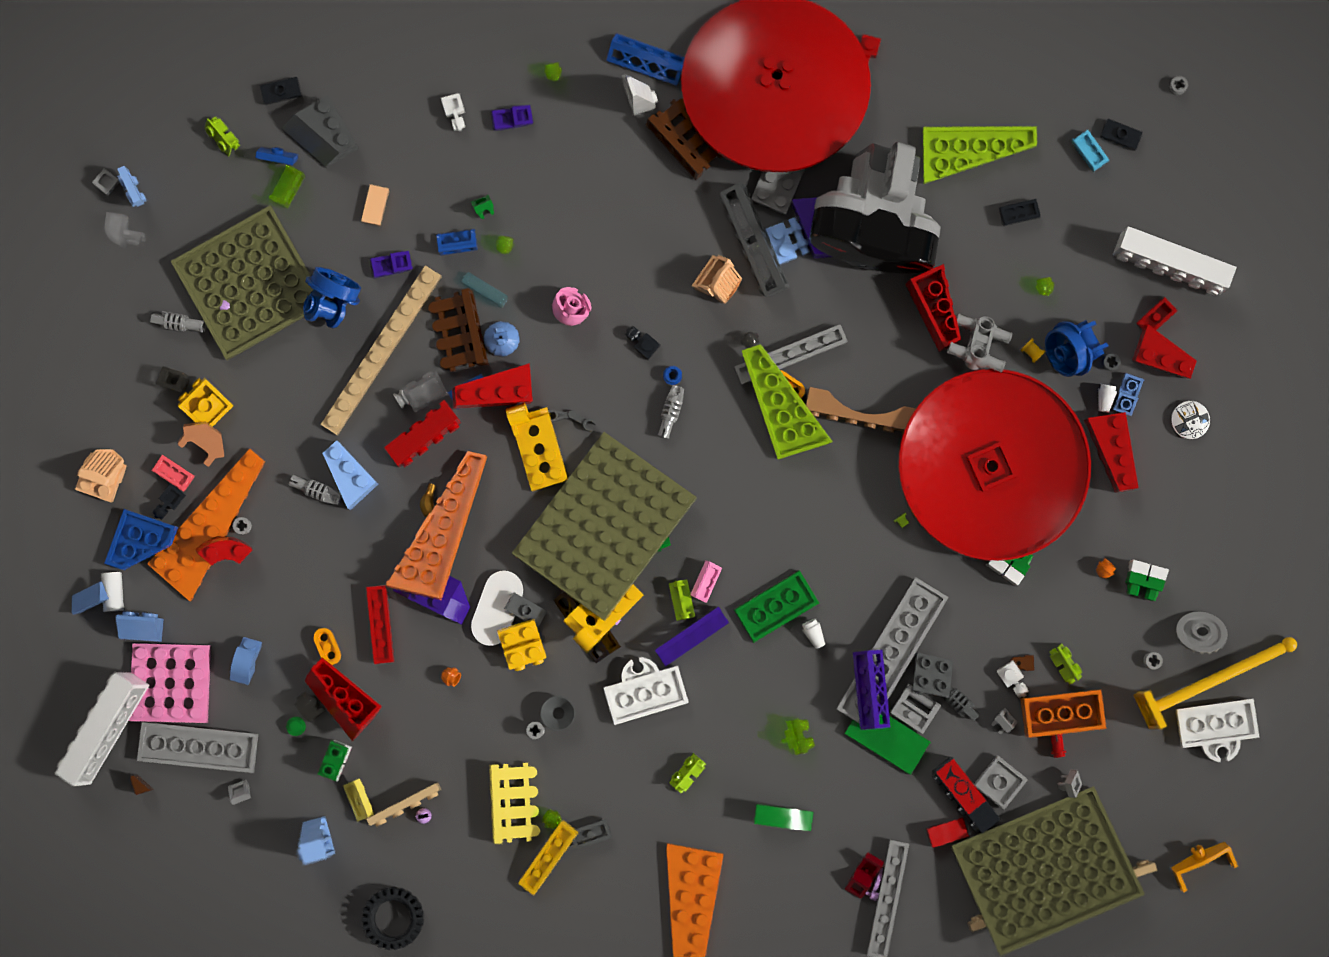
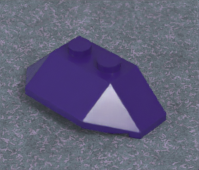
[393,576,470,625]

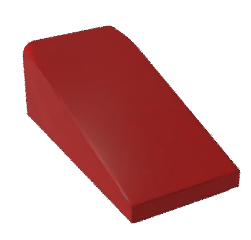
[1136,297,1178,330]
[926,817,968,848]

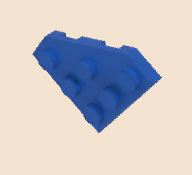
[104,509,178,570]

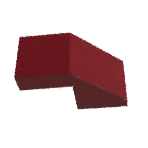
[845,852,884,899]

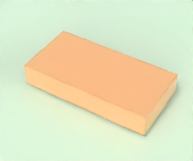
[361,185,389,226]

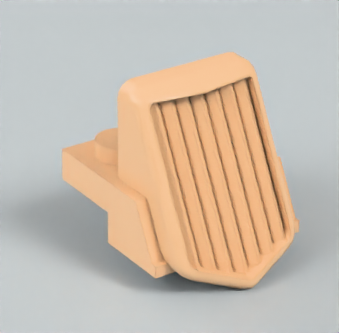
[692,255,742,304]
[75,449,127,502]

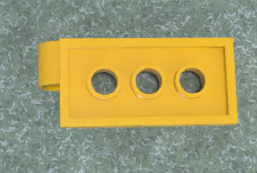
[506,403,568,492]
[563,584,644,653]

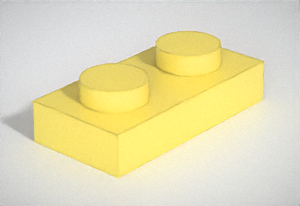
[343,779,374,822]

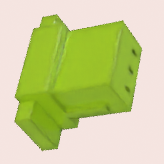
[893,513,909,528]

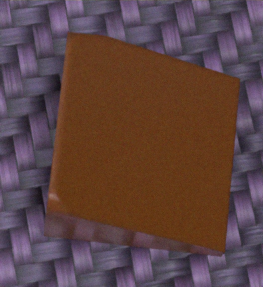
[130,775,154,795]

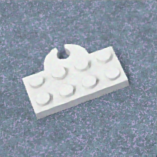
[604,657,689,725]
[1175,699,1259,762]

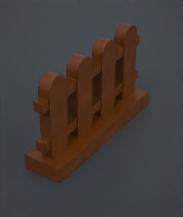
[646,98,723,180]
[428,288,489,372]

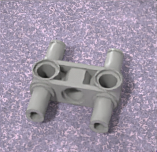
[947,314,1013,373]

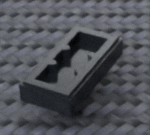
[260,77,302,105]
[1100,118,1143,151]
[999,199,1041,227]

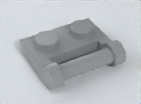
[890,684,941,734]

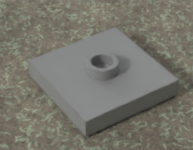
[974,755,1028,810]

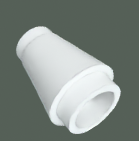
[1098,384,1117,413]
[802,619,825,649]

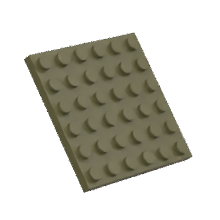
[171,205,313,360]

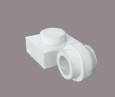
[441,93,465,131]
[997,660,1029,698]

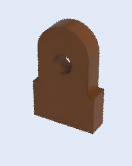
[1009,655,1034,671]

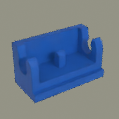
[436,229,478,256]

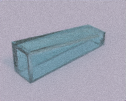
[462,272,508,308]

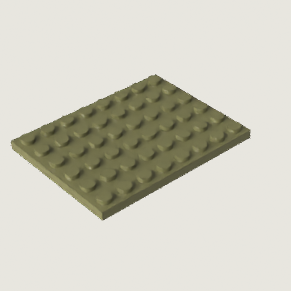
[512,432,697,621]
[951,786,1145,956]

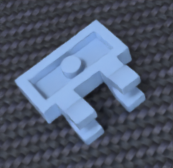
[117,166,147,207]

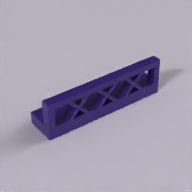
[655,607,729,666]
[853,650,890,730]

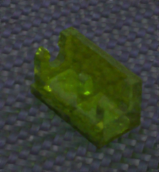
[269,164,305,209]

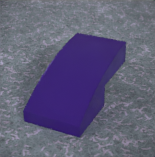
[491,105,533,131]
[370,251,413,278]

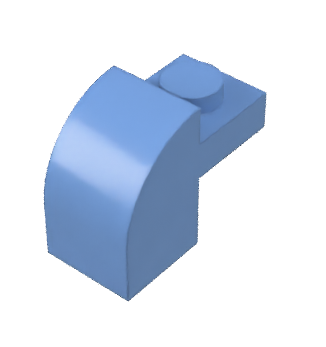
[230,637,262,685]

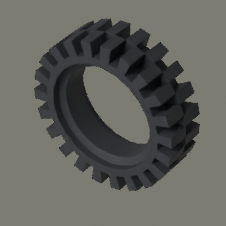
[362,887,424,950]

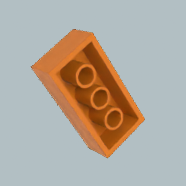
[1020,690,1106,738]

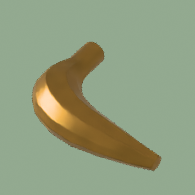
[420,483,436,517]

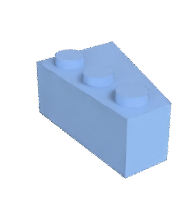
[323,440,378,510]
[297,816,335,864]

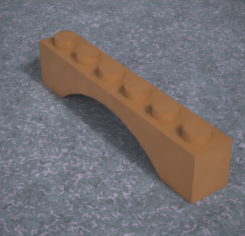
[806,387,915,435]

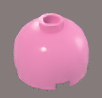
[552,287,591,326]

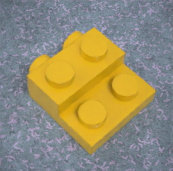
[177,377,233,426]
[497,619,547,671]

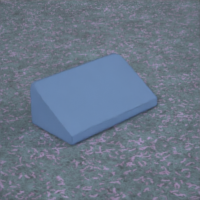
[72,581,109,615]

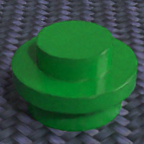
[286,717,306,736]

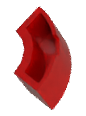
[195,537,253,566]

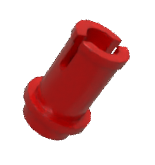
[1050,734,1067,758]

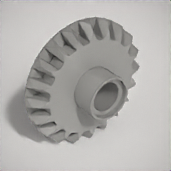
[1176,612,1228,655]

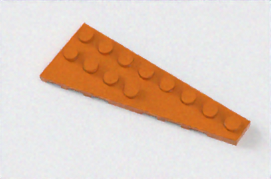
[148,449,265,601]
[386,451,487,600]
[667,843,724,957]

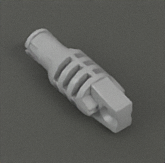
[150,311,205,332]
[658,385,684,439]
[289,475,342,505]

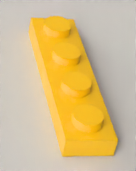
[518,820,578,895]

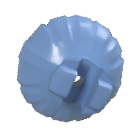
[484,321,519,357]

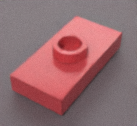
[151,455,195,492]

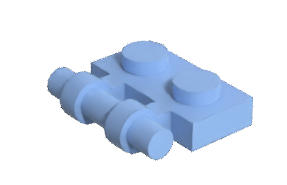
[765,217,809,265]

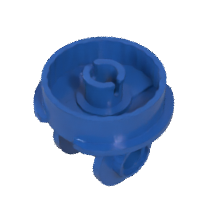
[303,267,361,329]
[1045,320,1108,377]

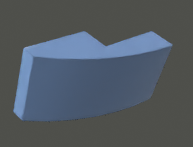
[1113,373,1144,416]

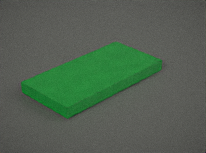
[734,570,819,643]
[844,714,931,775]

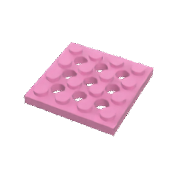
[129,643,211,723]

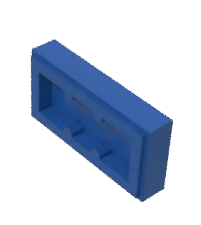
[256,147,298,165]

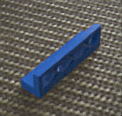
[606,33,685,85]

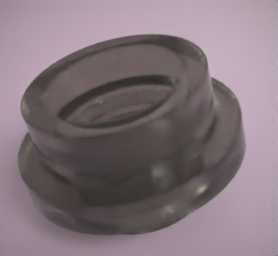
[740,332,759,348]

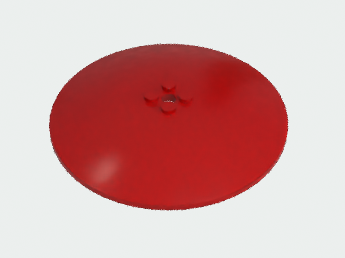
[681,0,871,172]
[898,369,1091,561]

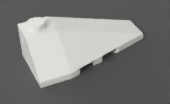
[622,74,658,115]

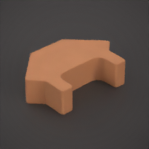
[178,422,224,467]

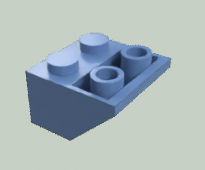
[116,612,164,642]

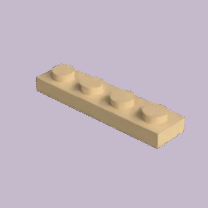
[366,783,441,827]

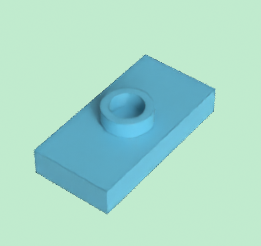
[1071,130,1109,172]

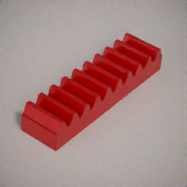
[366,585,394,664]

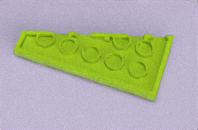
[922,126,1037,185]
[742,344,833,459]

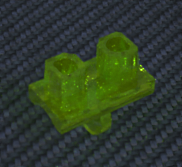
[781,718,815,755]

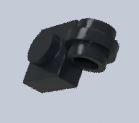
[625,326,661,360]
[152,483,186,520]

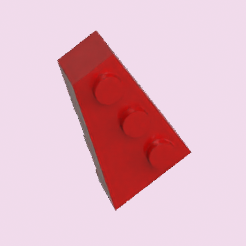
[1132,324,1197,379]

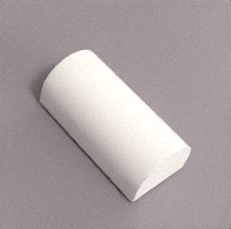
[101,572,124,612]

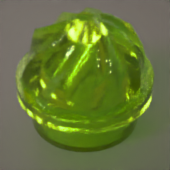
[544,62,562,81]
[496,236,515,254]
[1036,277,1055,296]
[542,809,562,829]

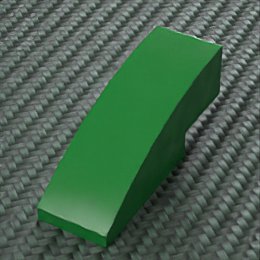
[754,804,814,831]

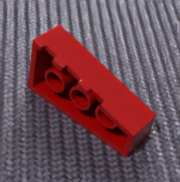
[905,264,961,352]
[452,363,533,409]
[384,400,461,468]
[1084,412,1139,493]
[304,657,382,741]

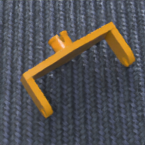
[1171,841,1238,893]

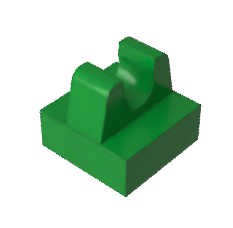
[471,195,494,219]

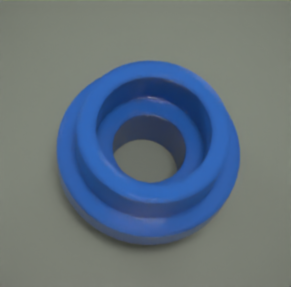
[663,366,682,385]

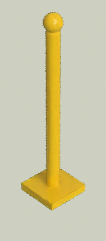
[1133,637,1297,729]

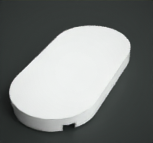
[471,571,523,646]

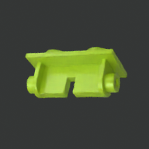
[205,116,240,156]
[669,579,695,621]
[1049,644,1082,685]
[669,753,706,794]

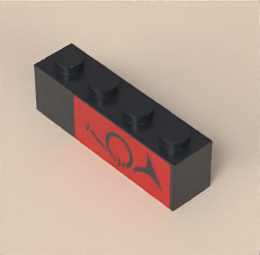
[932,757,1000,834]

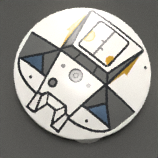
[1171,401,1210,439]

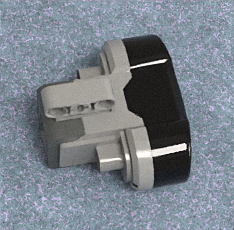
[809,142,941,273]

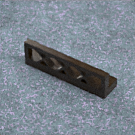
[553,592,621,664]

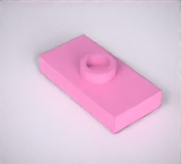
[690,560,722,603]

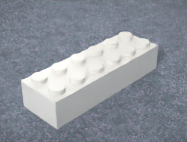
[1113,226,1237,296]
[55,672,149,786]

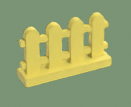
[489,763,540,844]

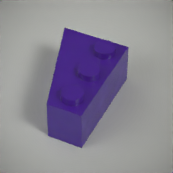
[791,197,834,258]

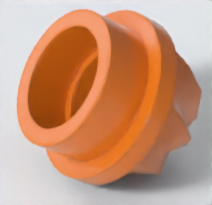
[1096,558,1116,578]
[441,667,461,687]

